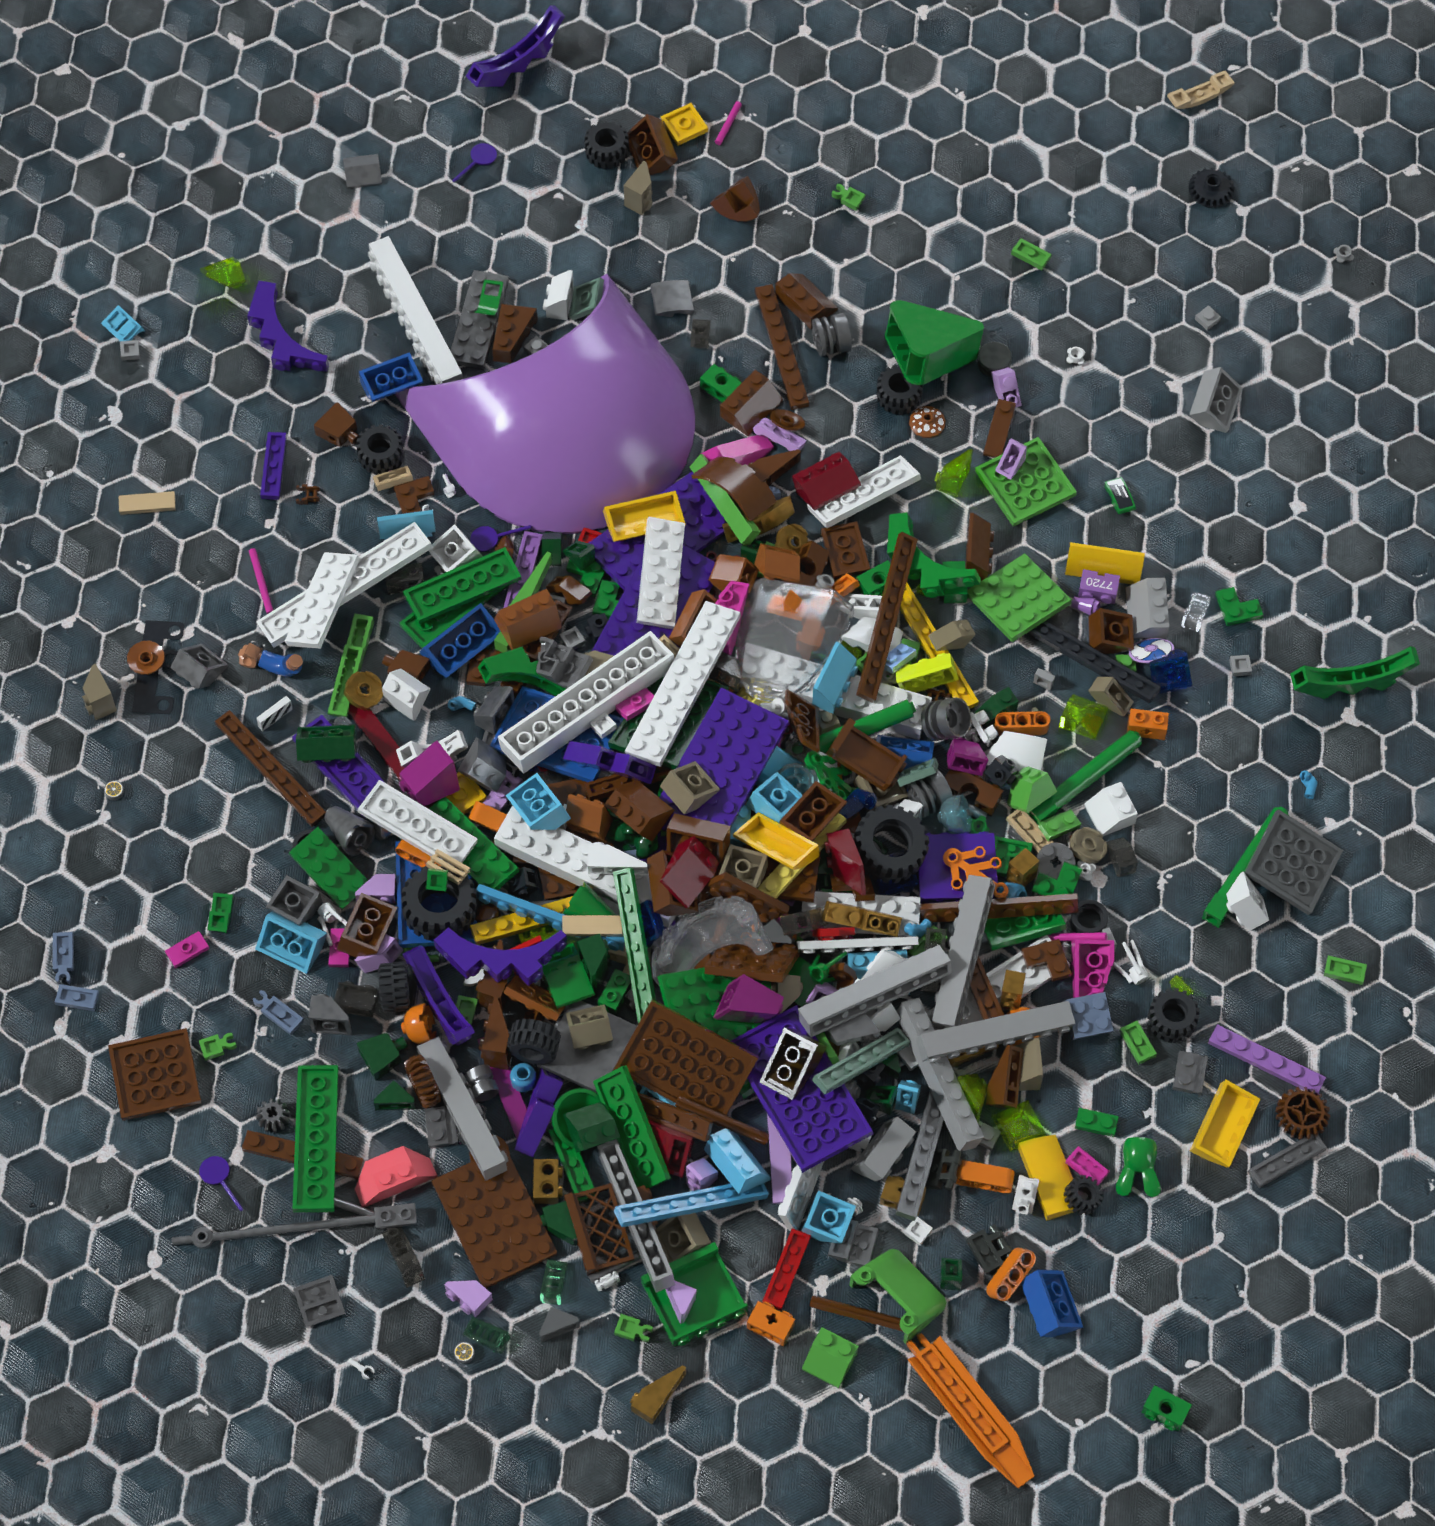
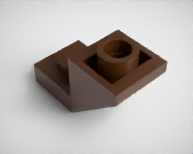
[546,576,592,605]
[829,963,857,990]

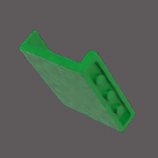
[641,1242,748,1347]

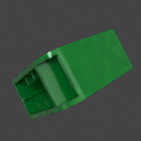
[884,300,984,385]

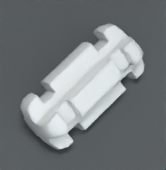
[595,1271,620,1291]

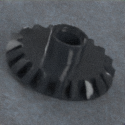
[1188,167,1235,208]

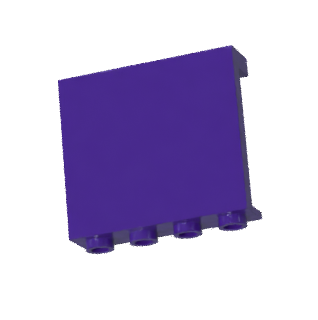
[918,831,998,904]

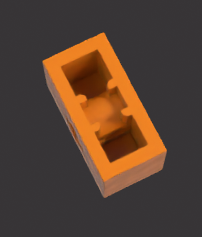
[1127,708,1169,740]
[747,1301,795,1346]

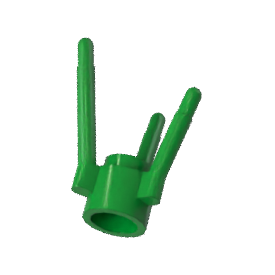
[808,952,847,985]

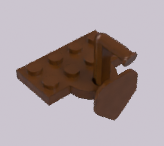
[701,872,789,951]

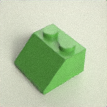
[1007,766,1057,813]
[802,1327,858,1389]

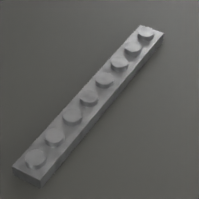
[895,1091,943,1221]

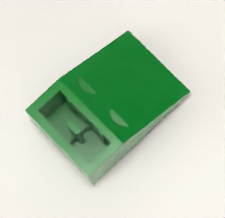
[542,943,595,1008]

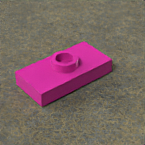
[615,687,655,721]
[329,928,350,967]
[165,931,209,969]
[1065,1146,1110,1186]

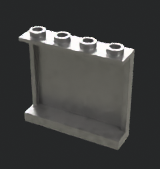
[537,1000,637,1094]

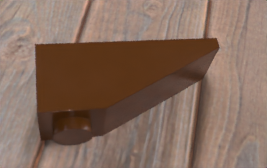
[983,399,1016,458]
[748,449,801,486]
[986,1045,1023,1108]

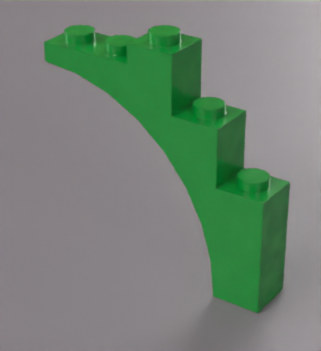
[887,512,981,598]
[1290,646,1420,699]
[478,647,566,696]

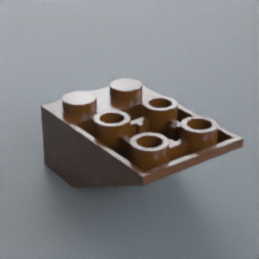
[476,940,508,1013]
[479,996,512,1070]

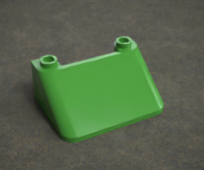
[849,1249,946,1344]

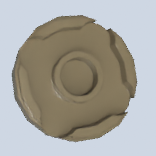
[1070,827,1107,864]

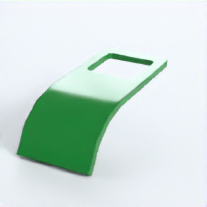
[475,279,503,316]

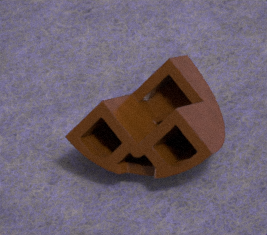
[710,176,760,221]

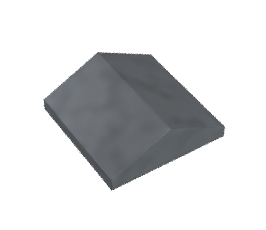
[343,154,382,189]

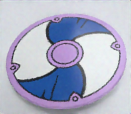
[1129,638,1174,665]

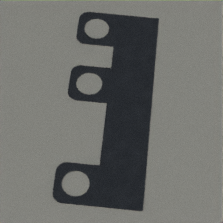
[132,620,184,714]

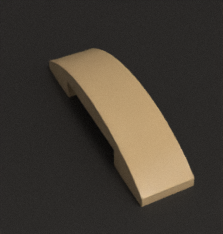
[1167,71,1235,109]

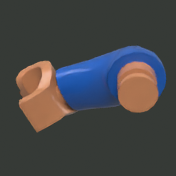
[238,643,303,677]

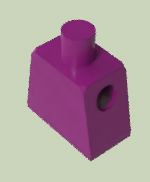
[947,738,988,776]

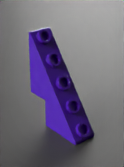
[563,741,656,784]
[514,1068,563,1157]

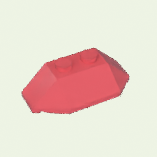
[355,1146,438,1208]

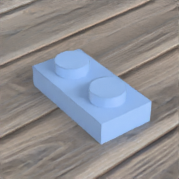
[884,643,916,674]

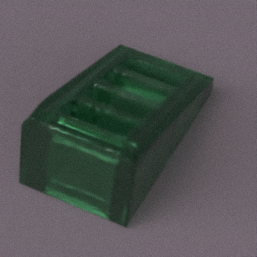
[540,1260,568,1305]
[463,1316,511,1354]

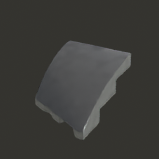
[536,636,593,689]
[825,1013,880,1046]

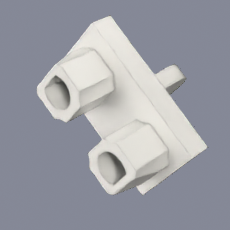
[758,698,789,720]
[965,710,999,747]
[1012,1175,1039,1215]

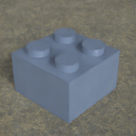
[1063,992,1114,1041]

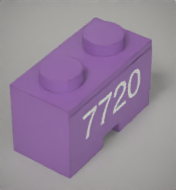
[1078,569,1120,604]

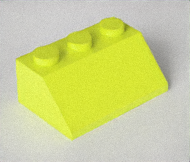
[896,653,959,693]

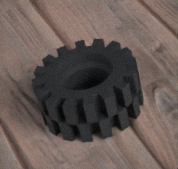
[1064,1175,1104,1215]

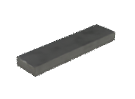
[1248,1134,1327,1188]

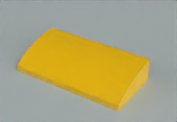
[603,491,686,542]
[1065,542,1145,584]
[733,812,819,870]
[1189,1080,1260,1168]
[1018,1135,1080,1221]

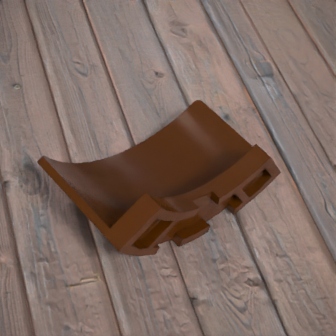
[691,457,777,521]

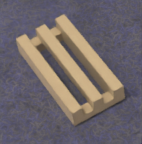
[373,466,413,491]
[426,849,470,885]

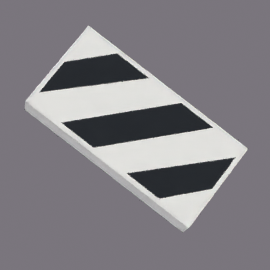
[256,696,293,731]

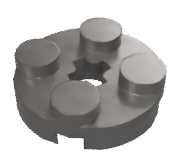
[1037,843,1075,879]

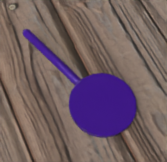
[452,143,497,182]
[470,525,532,552]
[199,1156,243,1211]

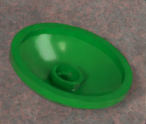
[552,1088,601,1148]

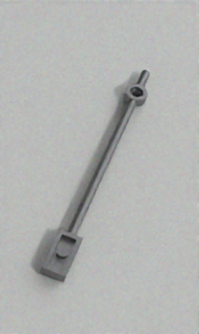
[172,1203,417,1249]

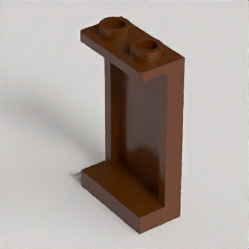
[826,718,907,791]

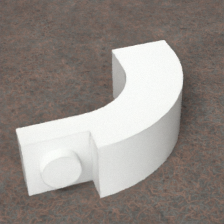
[396,730,468,768]

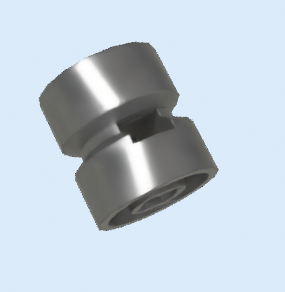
[465,1065,499,1102]

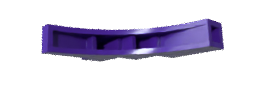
[466,5,565,87]
[247,280,329,371]
[434,927,567,986]
[403,945,475,1045]

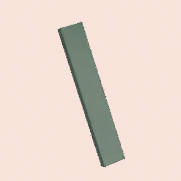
[812,1028,910,1094]

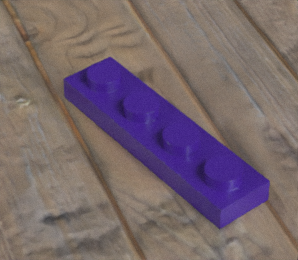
[260,432,287,500]

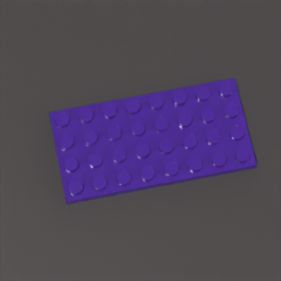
[589,472,727,591]
[592,545,715,656]
[659,687,790,833]
[731,1005,873,1173]

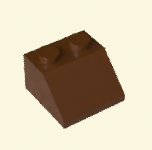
[1088,608,1134,654]

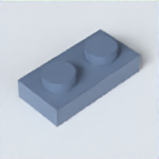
[55,984,99,1011]

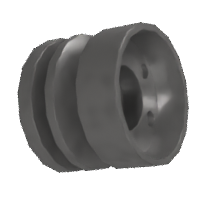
[812,313,852,356]
[921,697,972,741]
[905,769,953,818]

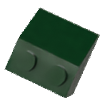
[563,1102,620,1153]

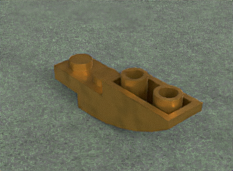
[722,496,795,543]
[822,901,902,937]

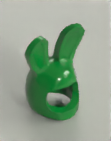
[1116,1137,1160,1197]

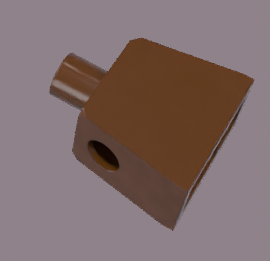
[314,402,359,447]
[382,650,431,682]

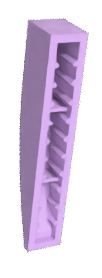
[767,1114,792,1204]

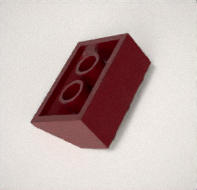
[792,452,861,511]

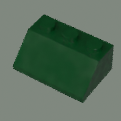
[296,724,356,763]
[577,933,610,999]

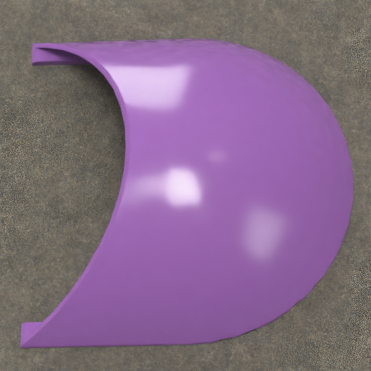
[395,274,695,534]

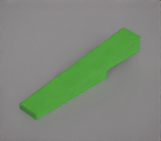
[690,454,761,545]
[494,551,552,653]
[328,613,374,718]

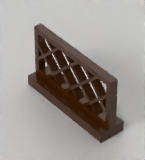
[564,1183,634,1276]

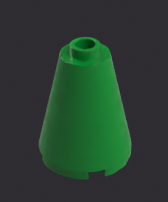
[563,882,616,915]

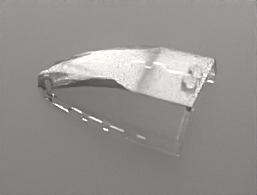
[735,578,854,702]

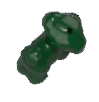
[605,819,659,859]

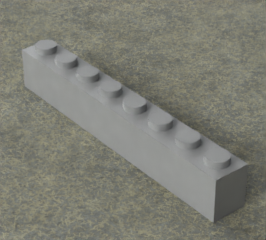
[930,875,995,1029]
[798,945,952,1037]
[896,998,984,1152]
[916,1001,1076,1063]
[417,1036,508,1181]
[597,1139,675,1292]

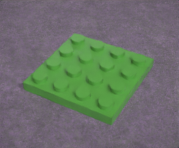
[975,437,1077,527]
[967,553,1072,642]

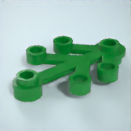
[804,751,863,805]

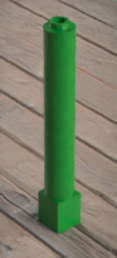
[782,699,916,764]
[1028,730,1142,825]
[1202,807,1289,928]

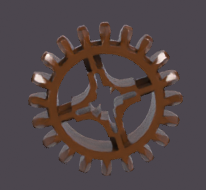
[404,1054,441,1109]
[1275,1086,1330,1140]

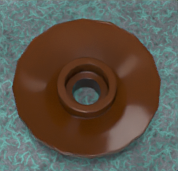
[770,409,805,431]

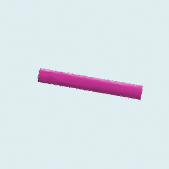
[715,101,742,145]
[1048,932,1107,941]

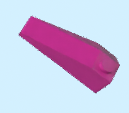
[701,434,774,465]
[715,580,750,658]
[1071,939,1114,998]

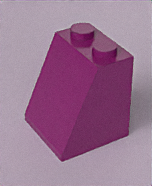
[399,741,460,806]
[713,974,784,1024]

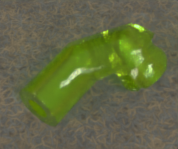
[838,638,863,660]

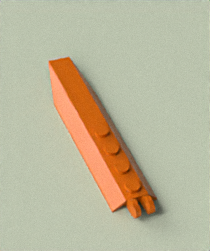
[907,1333,1034,1488]

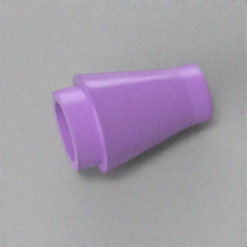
[1071,597,1101,615]

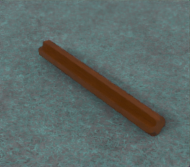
[675,1096,769,1145]
[810,1296,902,1331]

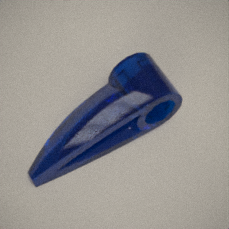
[839,788,877,820]

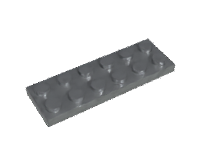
[451,270,509,369]

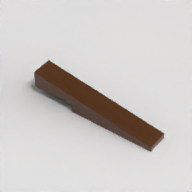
[500,600,573,699]

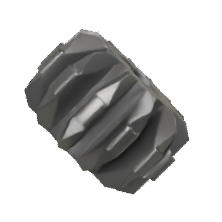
[256,1098,291,1133]

